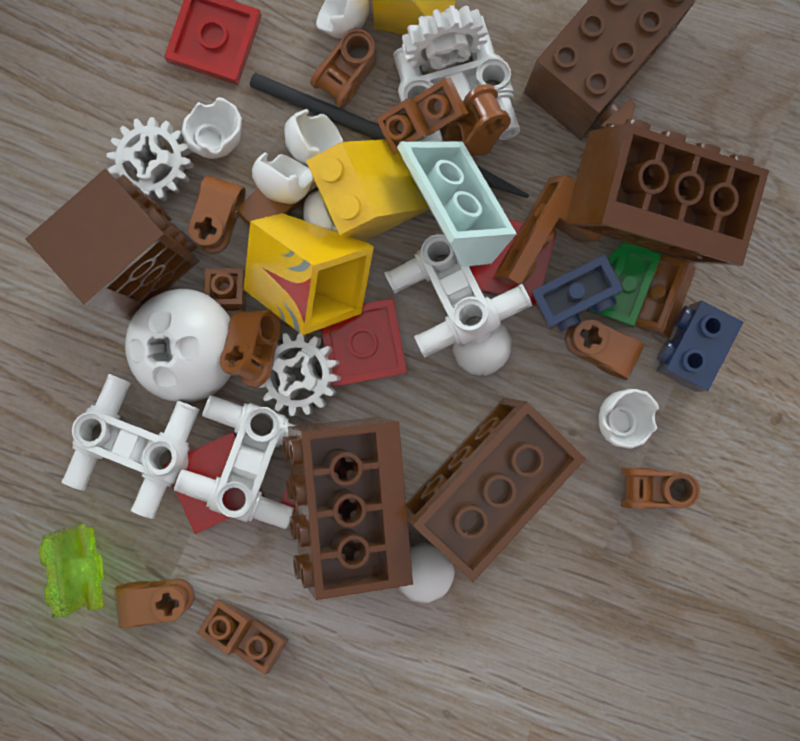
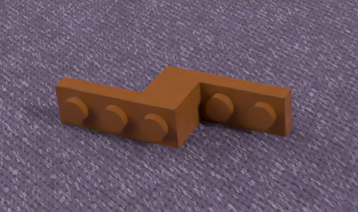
[494,175,602,285]

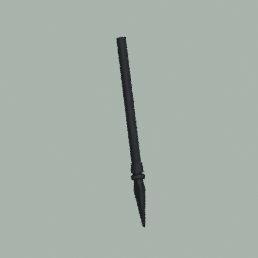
[250,72,529,198]

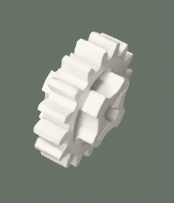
[402,5,488,71]
[106,117,194,202]
[258,333,341,416]

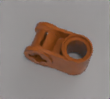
[310,29,377,108]
[443,84,511,156]
[188,175,246,254]
[219,310,281,388]
[565,319,645,380]
[621,467,700,509]
[114,578,195,628]

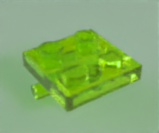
[39,524,105,618]

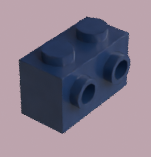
[532,254,623,332]
[656,300,744,392]

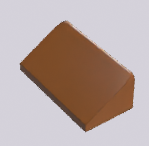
[634,253,695,338]

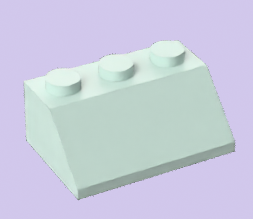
[397,142,517,267]

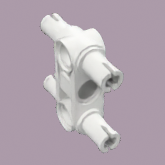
[393,34,520,142]
[384,234,532,358]
[61,374,200,519]
[174,395,296,529]

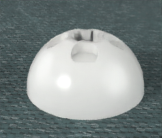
[125,289,236,403]

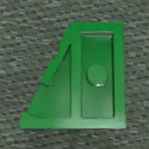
[586,242,662,328]

